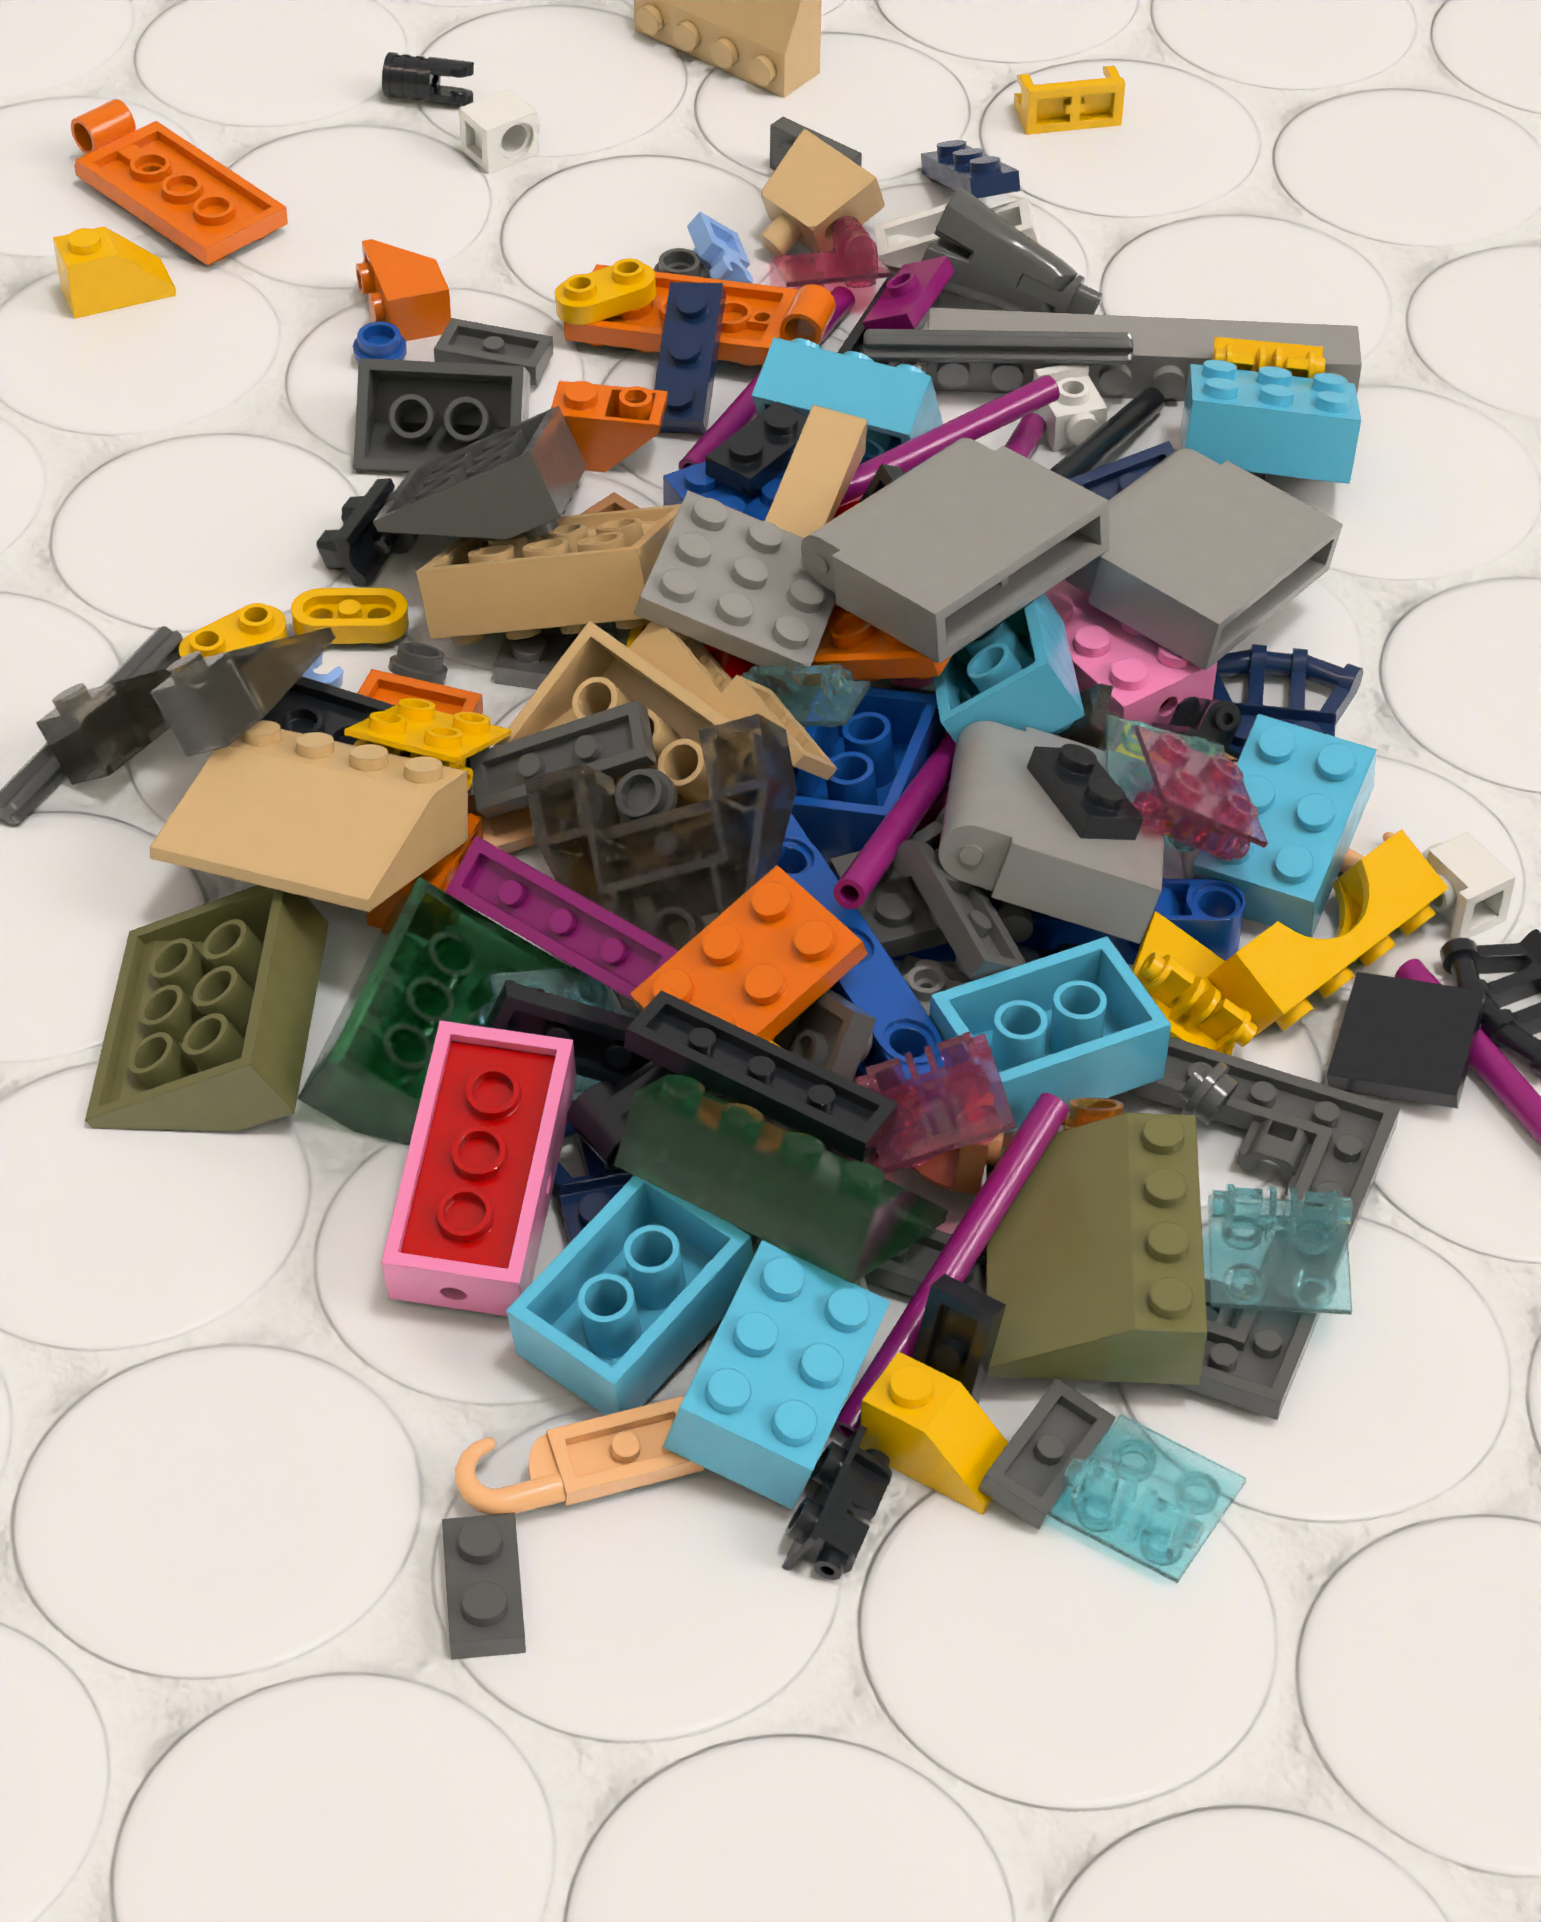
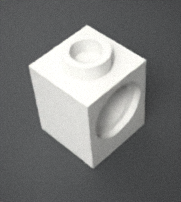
[459,89,541,174]

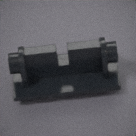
[1150,697,1241,764]
[782,1425,892,1580]

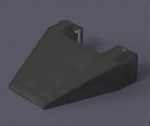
[36,627,336,785]
[525,714,797,1012]

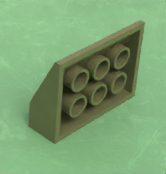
[85,885,329,1131]
[986,1113,1207,1385]

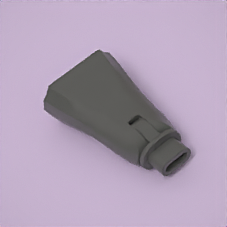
[921,187,1103,315]

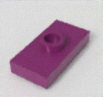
[862,256,955,330]

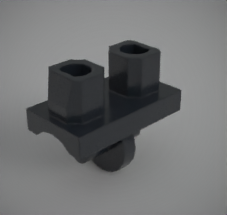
[316,478,419,586]

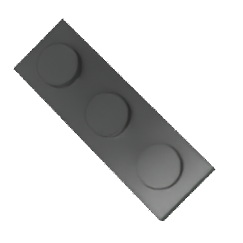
[469,700,657,819]

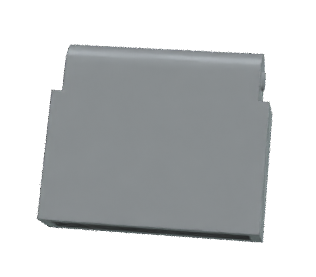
[801,438,1109,663]
[1064,448,1343,671]
[939,721,1167,944]

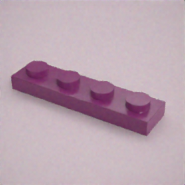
[445,836,679,1000]

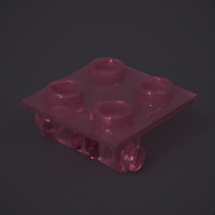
[771,216,891,289]
[1133,725,1268,861]
[855,1031,1017,1174]

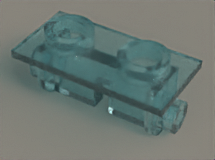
[741,664,871,727]

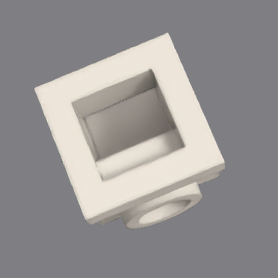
[1032,364,1108,452]
[1422,831,1516,939]

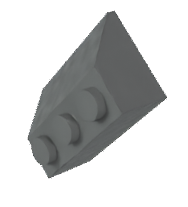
[353,358,531,473]

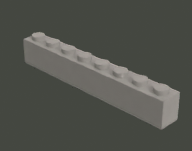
[926,308,1362,401]

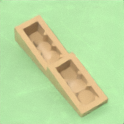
[765,405,867,538]
[629,622,837,780]

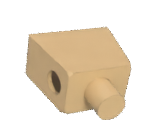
[759,129,885,258]

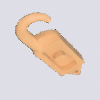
[455,1395,704,1515]

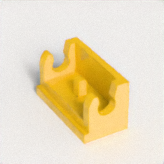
[1013,65,1125,135]

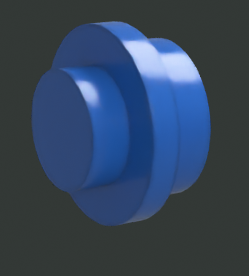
[353,322,407,362]

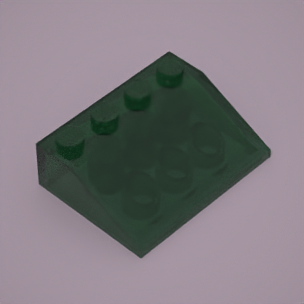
[297,877,583,1146]
[614,1074,948,1284]

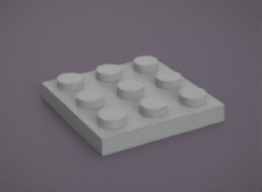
[634,490,836,684]

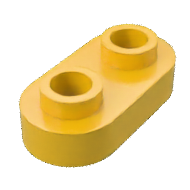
[555,258,657,325]
[291,588,409,645]
[179,603,288,685]

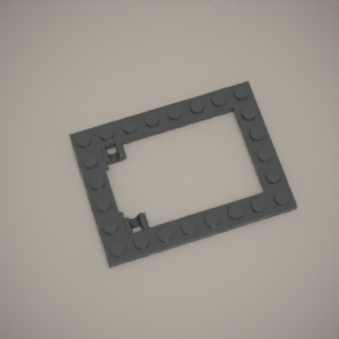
[756,955,1400,1420]

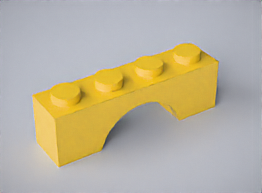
[1207,829,1449,1037]

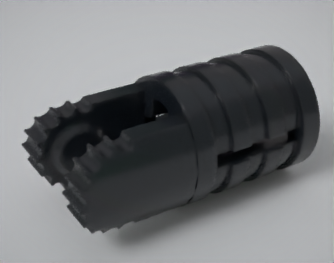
[382,52,474,106]

